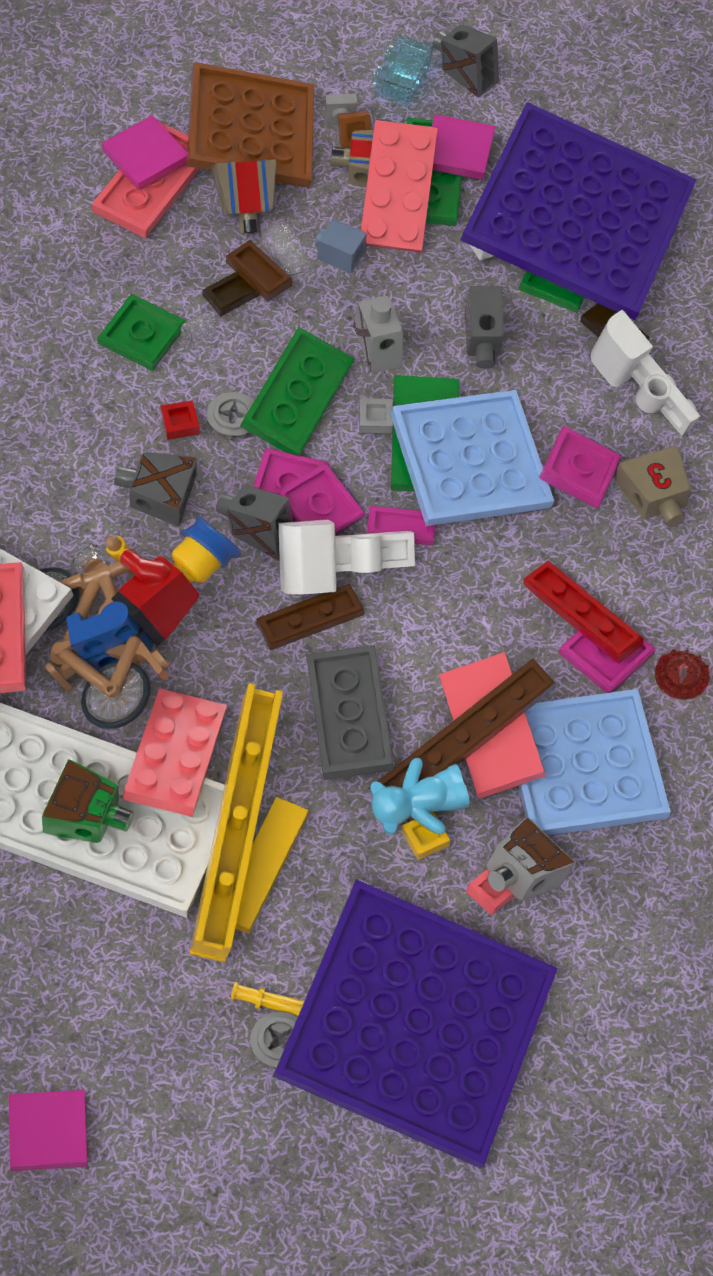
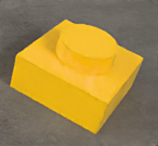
[401,812,450,860]

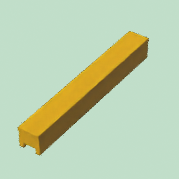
[189,683,283,963]

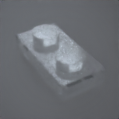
[261,221,312,280]

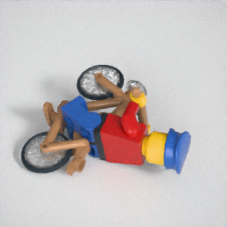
[39,515,241,729]

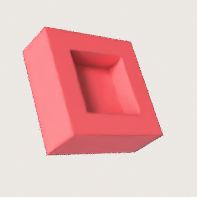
[466,869,515,916]

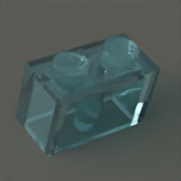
[372,35,433,108]

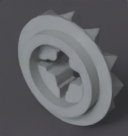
[207,392,254,440]
[250,1012,297,1069]

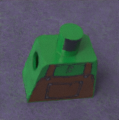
[41,759,134,843]

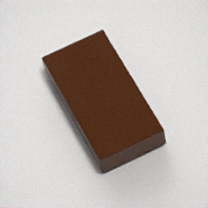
[226,240,292,302]

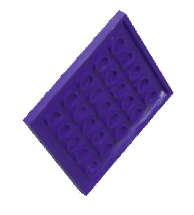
[460,102,697,320]
[272,879,558,1169]

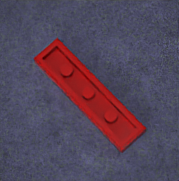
[523,560,643,664]

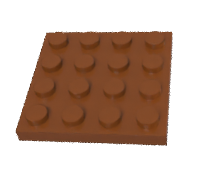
[187,62,314,188]

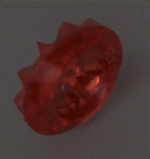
[654,648,710,700]

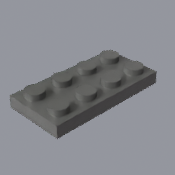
[306,645,394,780]

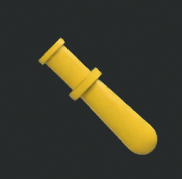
[230,982,304,1017]

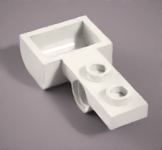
[591,310,700,435]
[279,520,415,594]

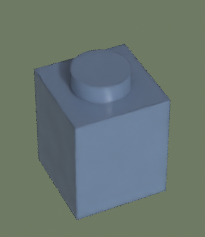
[315,219,367,274]

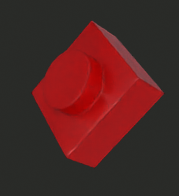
[160,400,200,440]

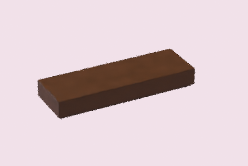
[256,583,364,651]

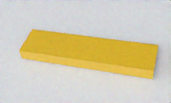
[235,797,309,934]

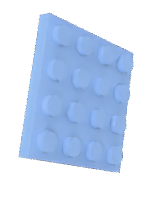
[390,390,554,526]
[518,689,671,836]

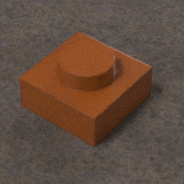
[337,110,371,148]

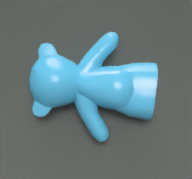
[370,758,469,835]

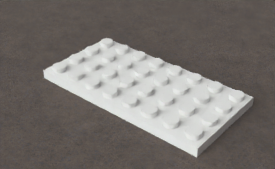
[0,703,224,918]

